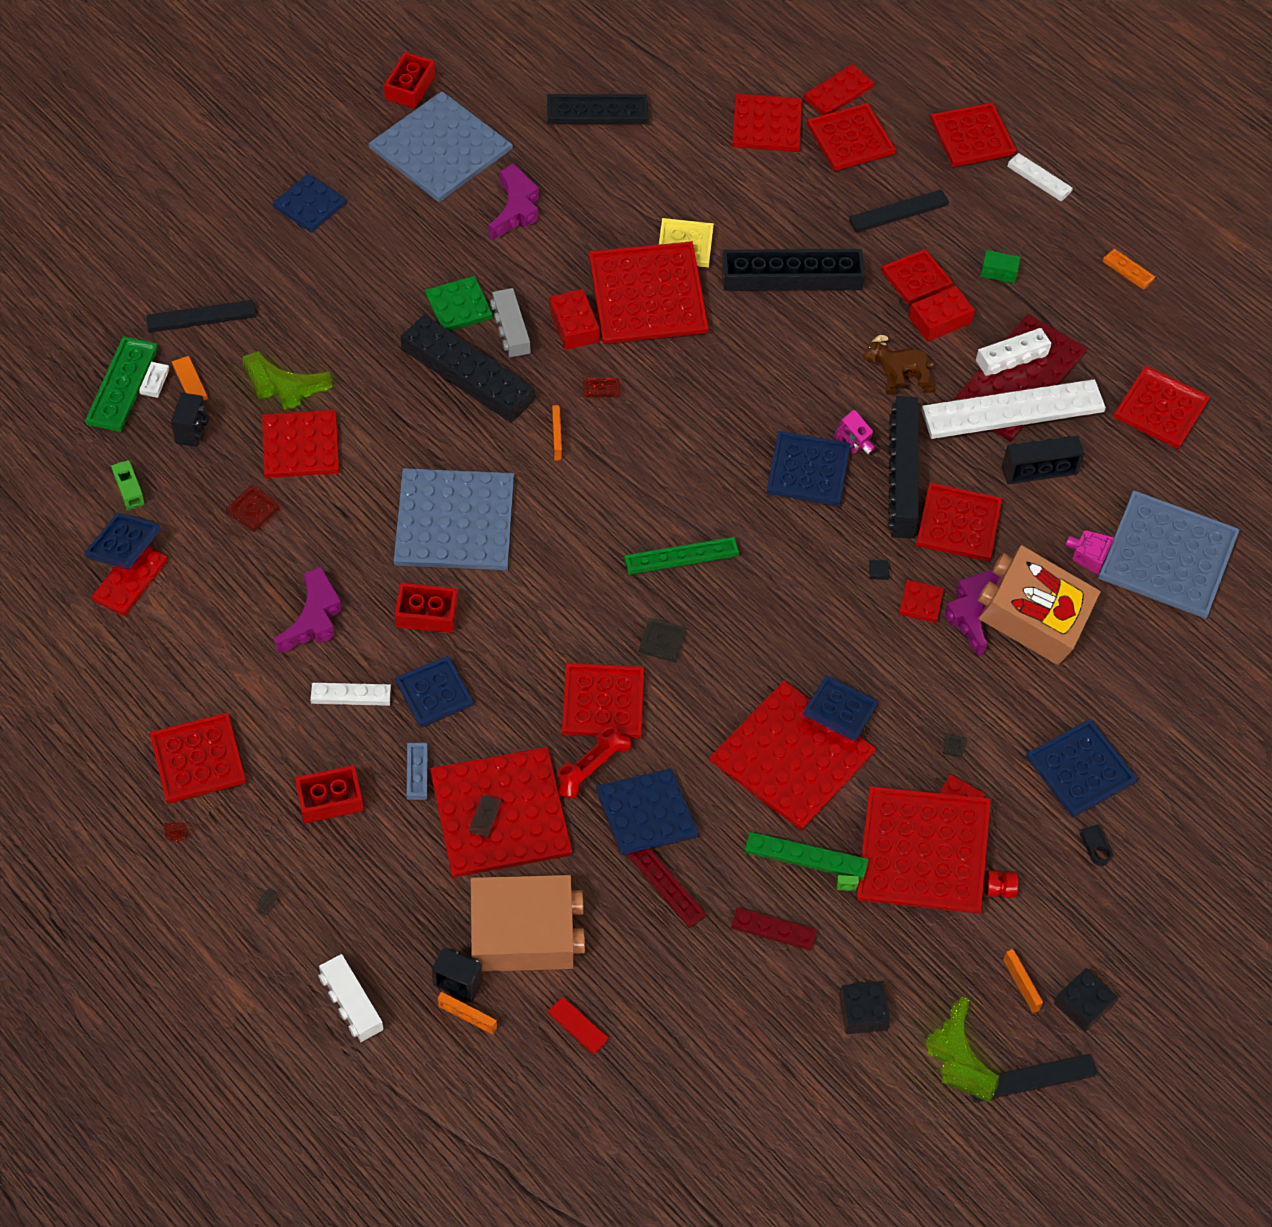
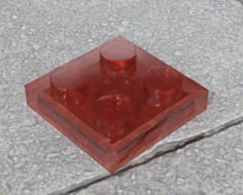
[226,485,280,532]

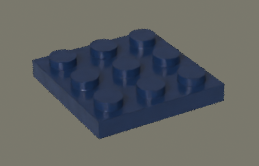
[273,174,346,233]
[84,512,162,570]
[395,656,473,728]
[803,675,878,742]

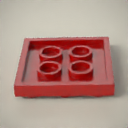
[881,249,954,305]

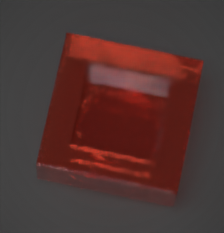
[163,823,187,842]

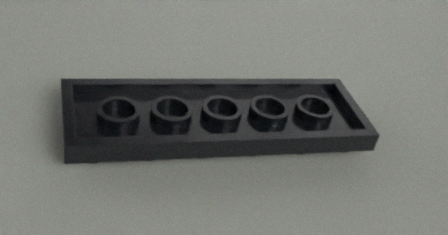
[547,94,648,124]

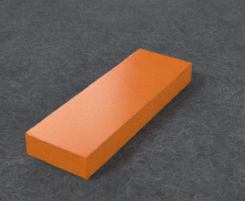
[1103,249,1155,290]
[172,356,208,400]
[552,405,562,461]
[1003,949,1043,1013]
[438,992,497,1034]

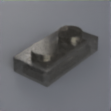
[469,794,501,838]

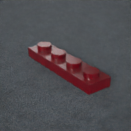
[731,907,817,951]

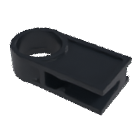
[1079,824,1112,866]

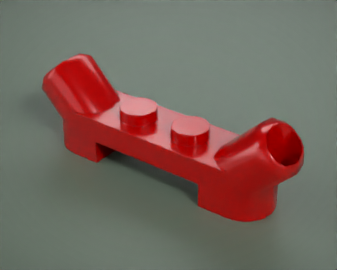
[557,726,631,799]

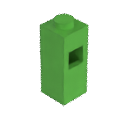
[111,460,145,510]

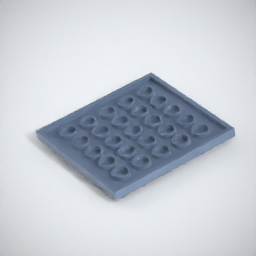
[369,91,512,202]
[394,468,514,570]
[1098,490,1240,619]

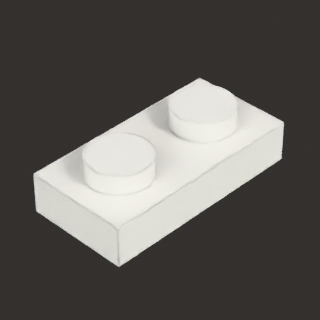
[140,362,169,398]

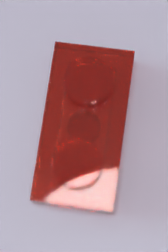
[583,378,620,397]

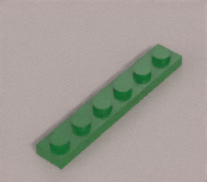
[624,537,739,575]
[745,832,868,881]

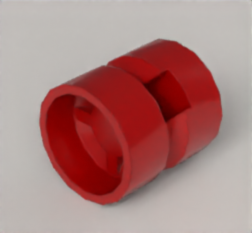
[985,870,1018,899]

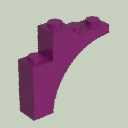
[488,164,539,240]
[273,567,342,654]
[944,569,999,656]

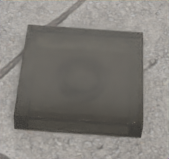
[639,618,686,663]

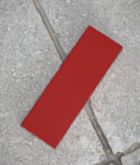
[548,997,609,1055]

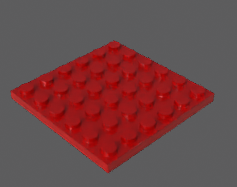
[589,241,709,344]
[709,681,876,831]
[430,747,572,878]
[857,786,991,914]

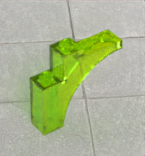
[242,351,332,410]
[925,996,999,1103]

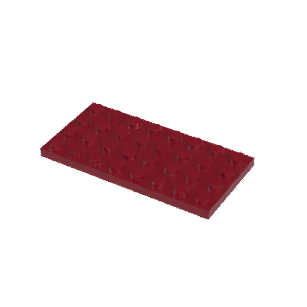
[952,314,1087,442]

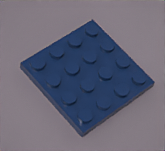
[766,431,850,506]
[1026,719,1137,818]
[595,768,698,855]

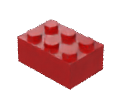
[384,52,436,109]
[908,286,975,342]
[549,289,599,350]
[394,583,458,633]
[295,765,364,824]

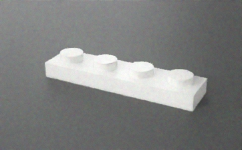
[1007,153,1072,201]
[311,683,391,706]

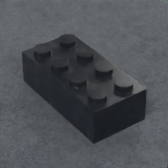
[1001,436,1084,485]

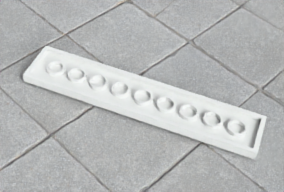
[921,379,1106,439]

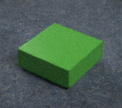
[836,875,859,891]

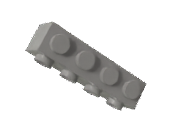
[490,288,530,358]

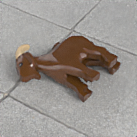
[863,335,935,394]

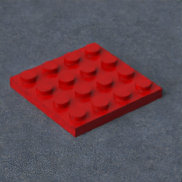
[732,94,802,152]
[930,102,1016,167]
[807,103,896,171]
[1113,365,1210,449]
[262,410,339,478]
[916,482,1002,562]
[562,663,644,739]
[149,712,246,804]

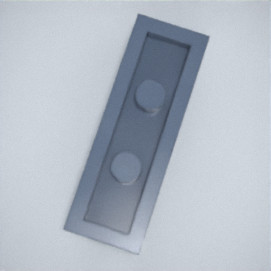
[407,743,428,800]

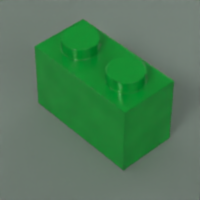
[980,250,1020,284]

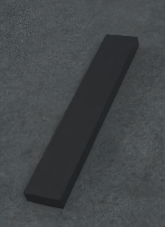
[849,190,949,233]
[146,300,256,333]
[968,1054,1097,1103]

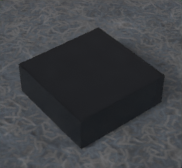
[869,560,889,580]

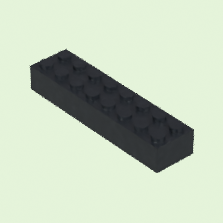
[721,249,865,290]
[401,315,534,423]
[888,396,918,539]

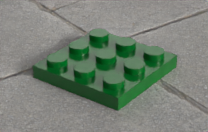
[425,276,493,331]

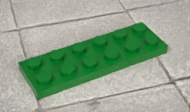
[85,336,158,432]

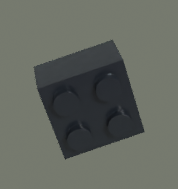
[171,392,209,447]
[432,948,482,1002]
[1054,968,1118,1032]
[839,982,890,1034]

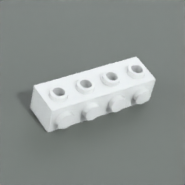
[976,328,1051,376]
[318,954,383,1042]

